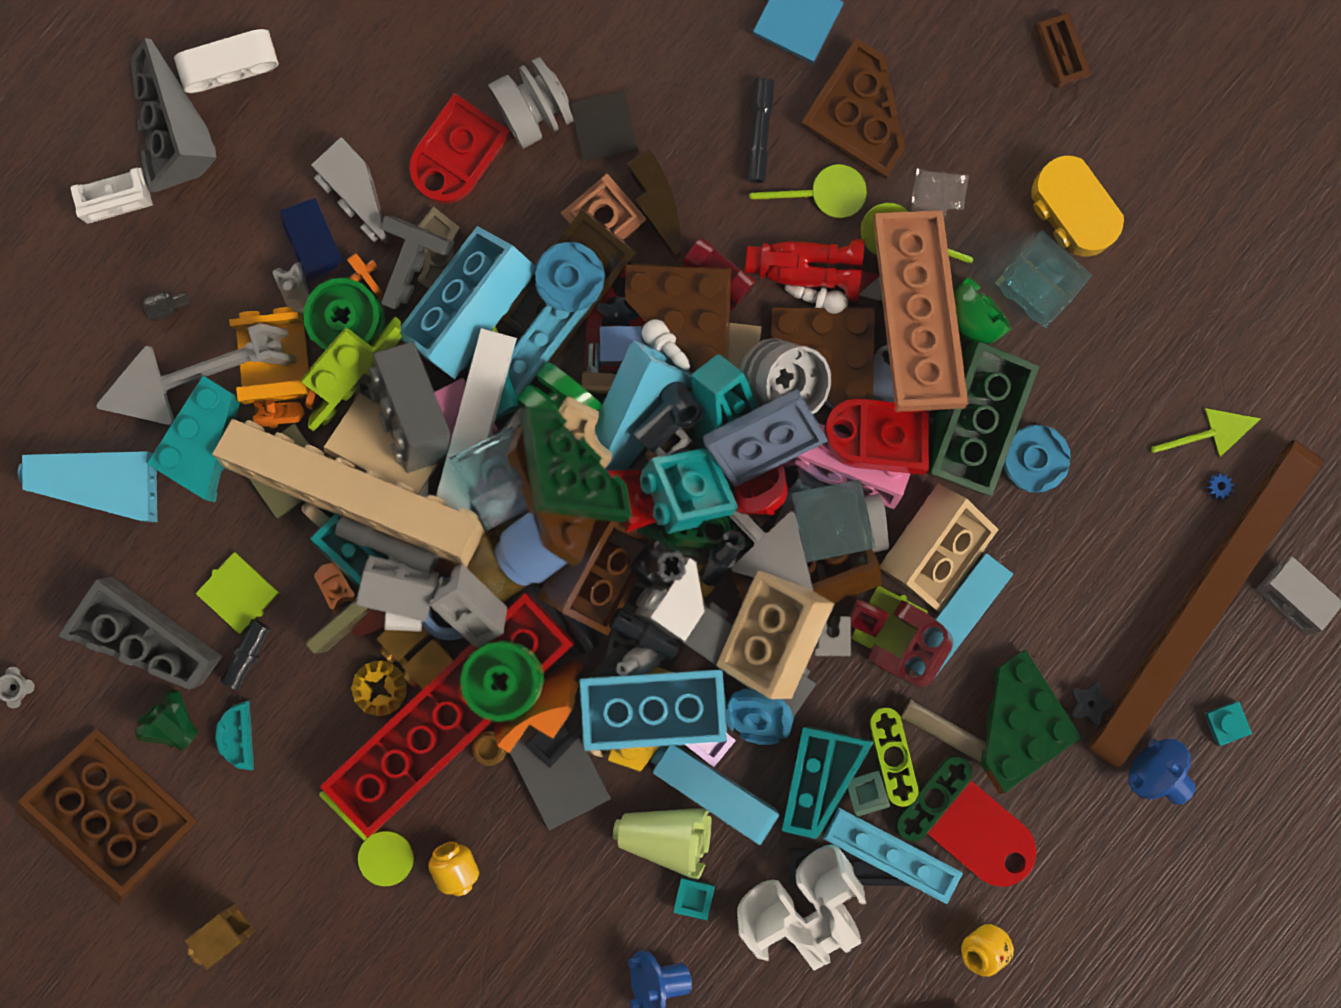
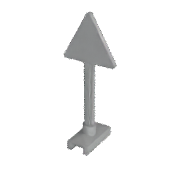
[97,323,297,425]
[654,428,813,591]

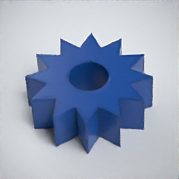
[1206,473,1235,500]

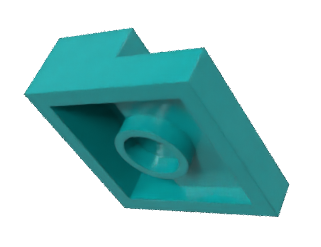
[640,448,738,534]

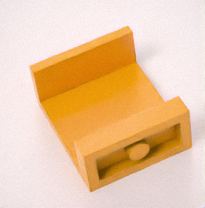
[229,307,310,405]

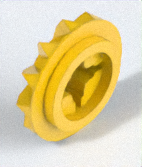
[351,661,407,716]

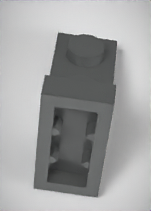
[380,216,455,309]

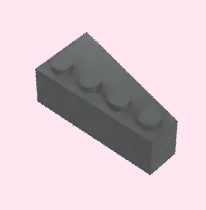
[58,576,222,690]
[680,602,816,716]

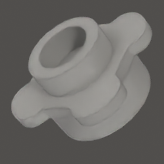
[0,667,35,708]

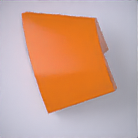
[493,660,583,753]

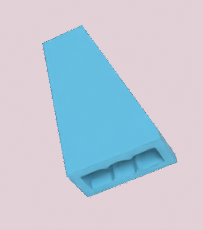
[595,340,692,471]
[18,452,157,522]
[650,745,779,845]

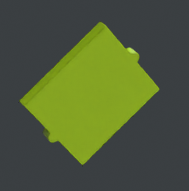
[196,552,280,634]
[851,586,928,659]

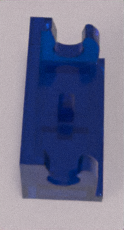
[280,198,342,281]

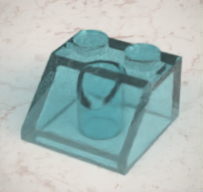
[995,230,1092,329]
[449,427,528,530]

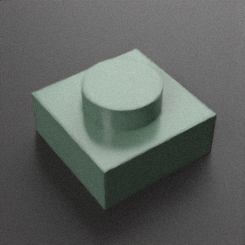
[848,771,891,817]

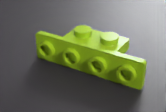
[301,317,402,431]

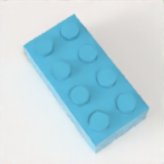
[400,226,536,379]
[580,670,727,751]

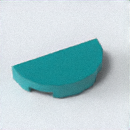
[215,701,254,770]

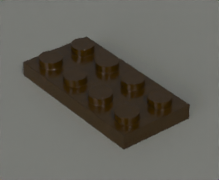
[501,209,638,361]

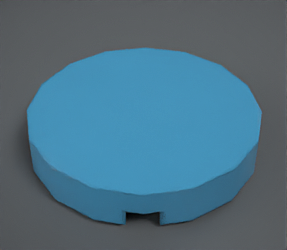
[535,242,605,312]
[1002,425,1071,493]
[725,689,794,745]

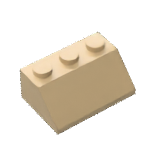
[880,483,999,613]
[716,570,834,699]

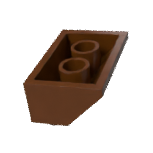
[537,519,650,636]

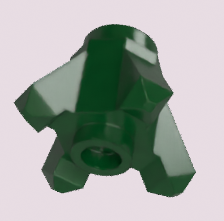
[135,689,199,751]

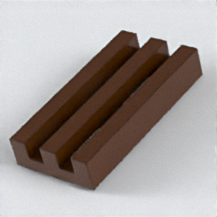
[1034,12,1091,89]

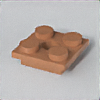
[561,174,647,241]

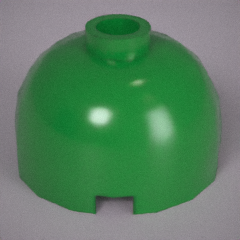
[953,277,1012,345]

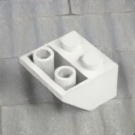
[634,558,705,641]

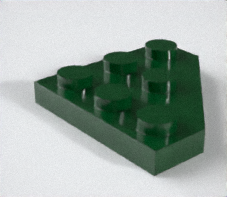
[520,406,632,523]
[980,650,1082,794]

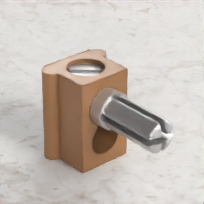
[582,343,617,394]

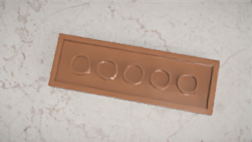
[873,210,968,412]

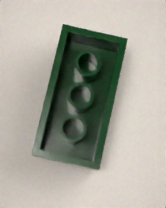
[926,341,1040,496]

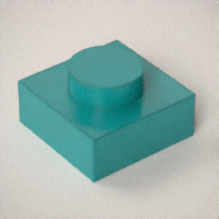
[1204,701,1252,746]
[673,876,715,920]

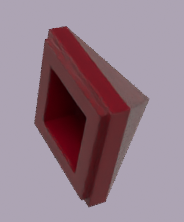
[848,600,889,637]

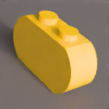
[1031,156,1124,256]

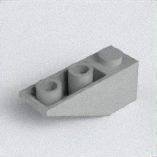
[311,137,390,246]

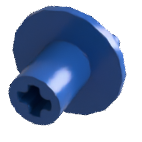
[1128,738,1196,805]
[628,950,692,1008]

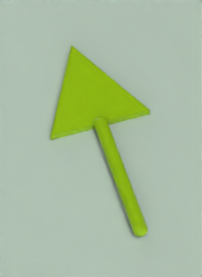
[1151,408,1261,457]

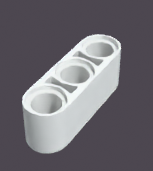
[174,29,278,93]

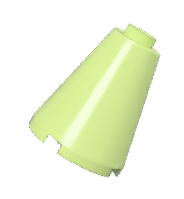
[613,808,712,879]

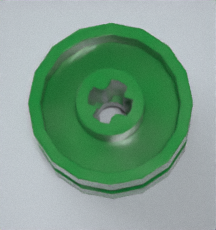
[303,278,386,351]
[517,361,602,412]
[460,640,544,722]

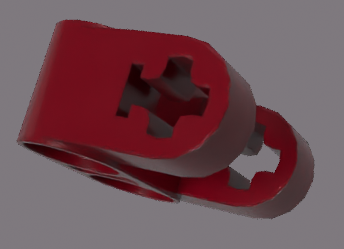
[682,237,756,311]
[866,600,954,687]

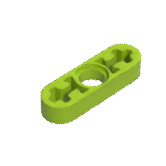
[869,707,918,807]

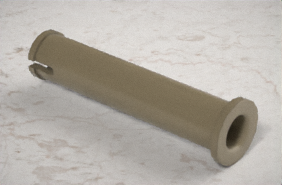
[900,699,986,763]

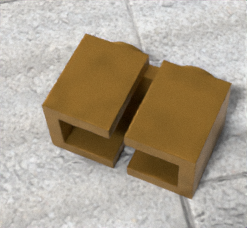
[377,623,456,689]
[185,903,256,969]

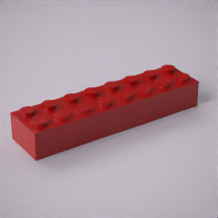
[320,593,576,838]

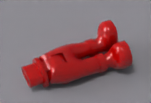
[745,238,865,302]

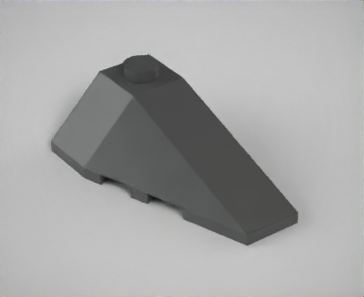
[130,38,217,192]

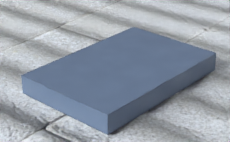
[703,389,828,488]

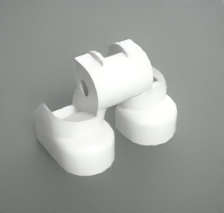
[737,844,866,971]

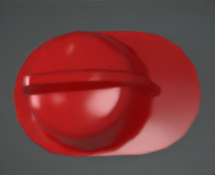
[733,464,788,516]

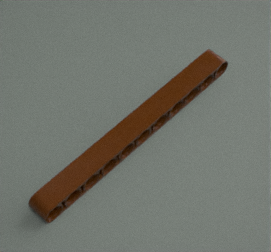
[1087,439,1324,769]

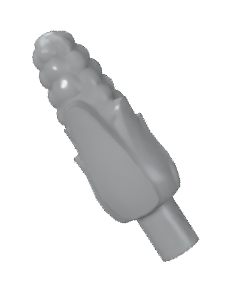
[616,647,666,676]

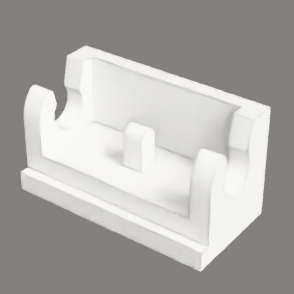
[71,168,153,224]

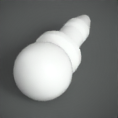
[785,285,848,314]
[642,319,690,370]

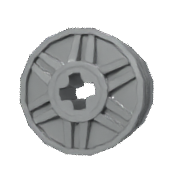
[488,57,574,149]
[739,338,831,414]

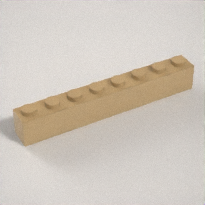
[212,419,485,568]

